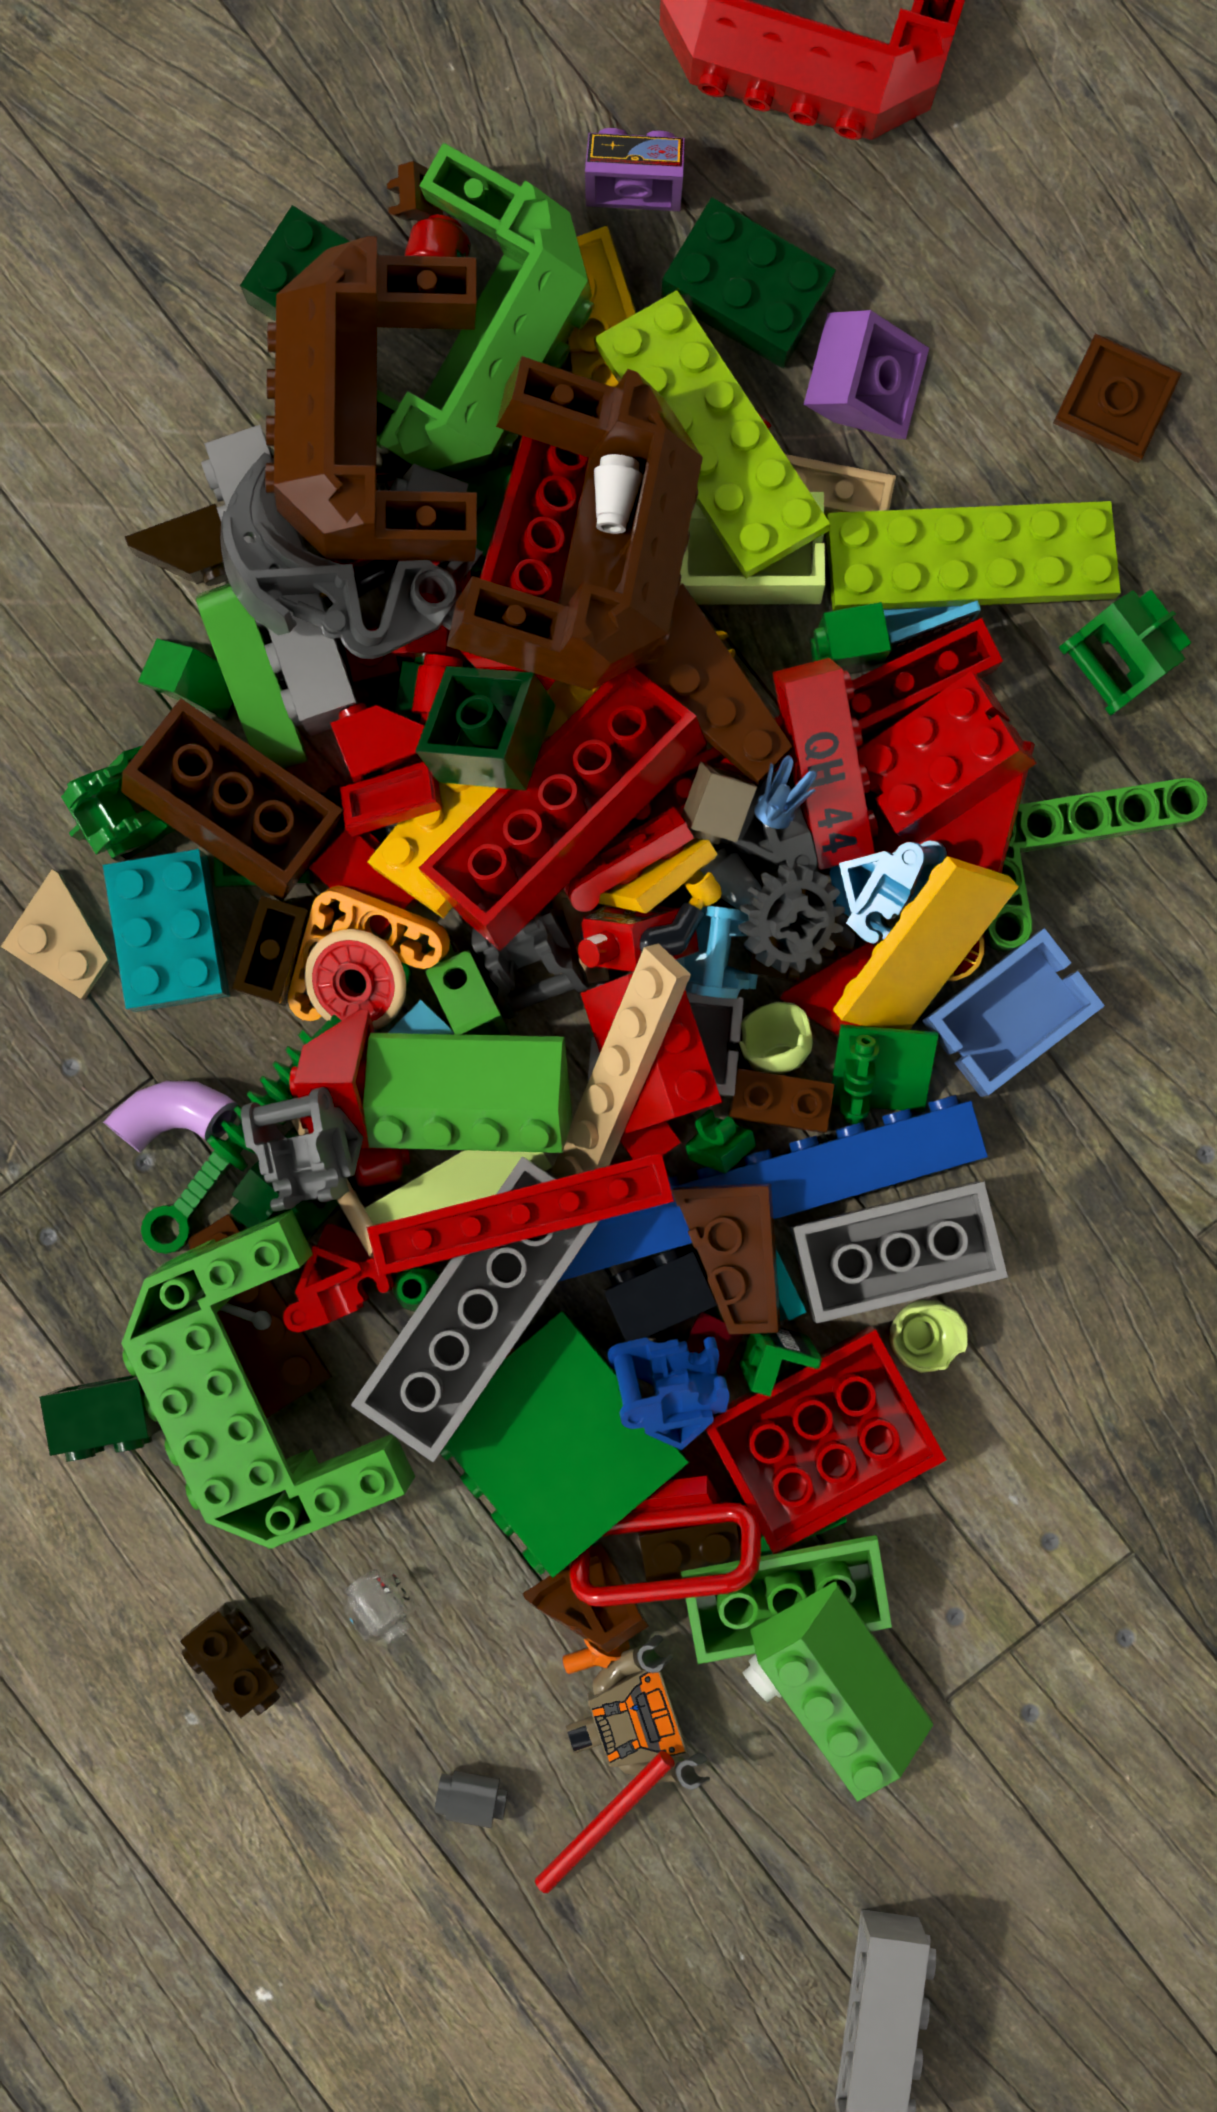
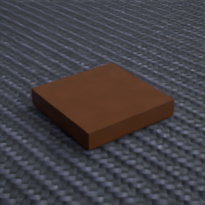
[1053,333,1182,463]

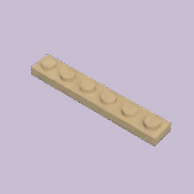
[551,943,691,1179]

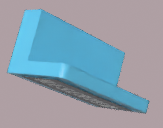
[883,600,981,652]

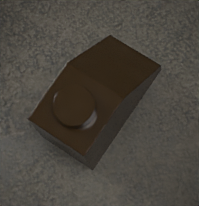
[125,503,228,586]

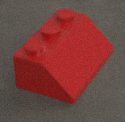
[580,973,722,1134]

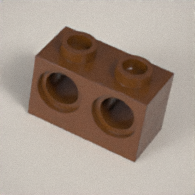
[728,1068,835,1133]

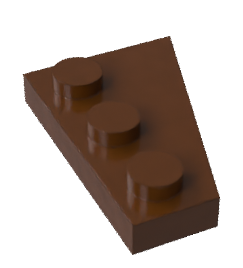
[671,1183,781,1334]

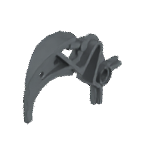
[220,452,483,659]

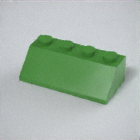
[363,1033,573,1153]
[681,1535,892,1664]
[750,1581,933,1802]

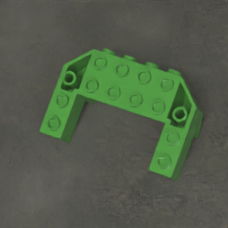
[377,142,594,477]
[121,1210,415,1549]

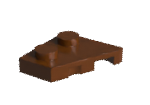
[522,1543,649,1653]

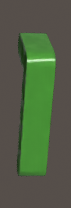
[984,778,1208,952]

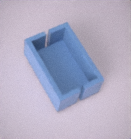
[922,928,1105,1097]

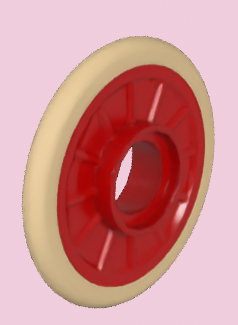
[304,929,406,1030]

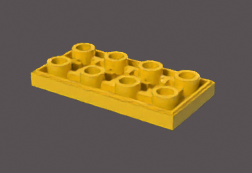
[833,856,1019,1030]

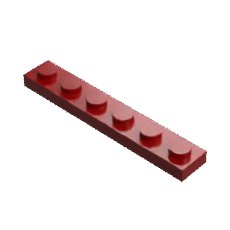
[366,1153,674,1277]

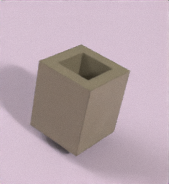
[681,762,757,844]

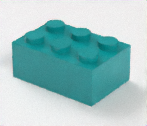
[103,849,230,1012]

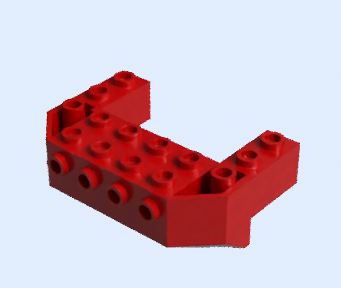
[659,0,965,140]

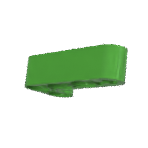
[196,583,308,769]

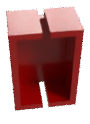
[857,671,1037,844]

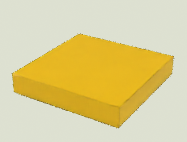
[599,838,718,914]

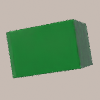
[138,638,234,721]

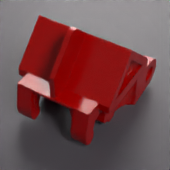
[283,1224,394,1333]

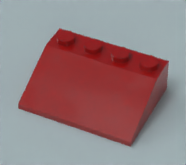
[706,1326,947,1554]

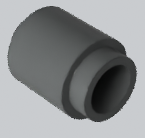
[434,1771,508,1828]

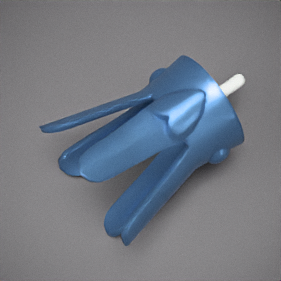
[754,755,817,829]

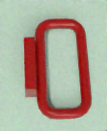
[570,1476,761,1607]

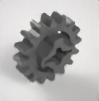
[738,864,845,973]

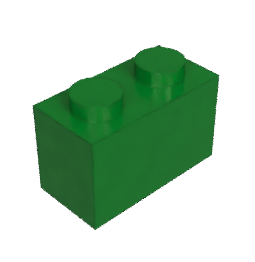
[810,602,891,674]

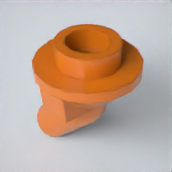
[563,1639,630,1674]

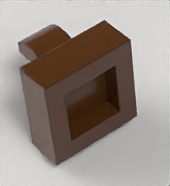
[387,161,443,221]

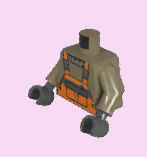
[566,1635,710,1790]

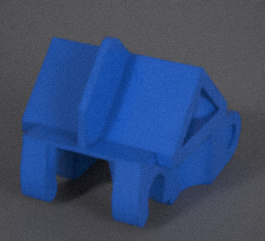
[607,1337,729,1450]

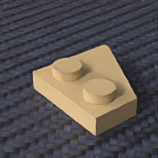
[1,869,111,1000]

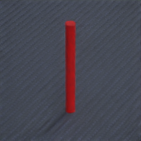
[535,1751,675,1894]

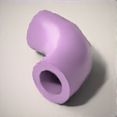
[103,1080,238,1153]

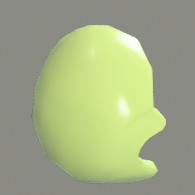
[739,1002,813,1075]
[889,1299,968,1373]

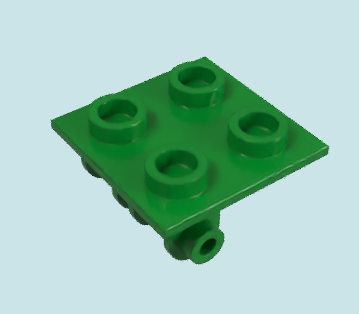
[831,1024,938,1124]

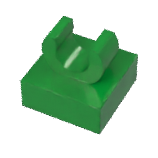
[685,1109,756,1174]

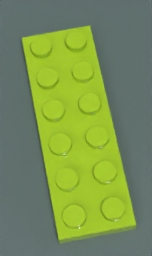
[594,290,830,579]
[826,501,1121,611]

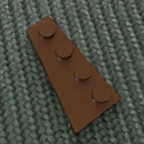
[635,583,793,786]
[187,1214,332,1418]

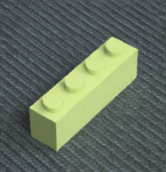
[364,1150,552,1225]

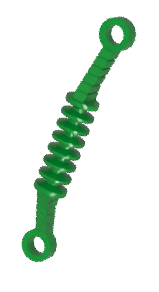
[141,962,412,1254]

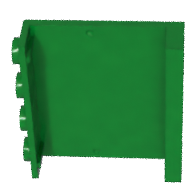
[439,1311,690,1578]

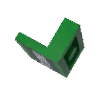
[739,1328,822,1397]

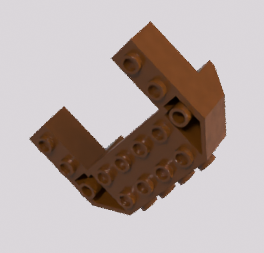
[265,236,477,562]
[447,356,703,691]

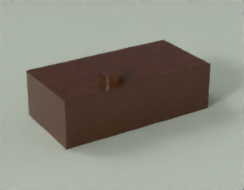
[122,698,343,902]

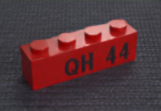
[772,658,878,870]

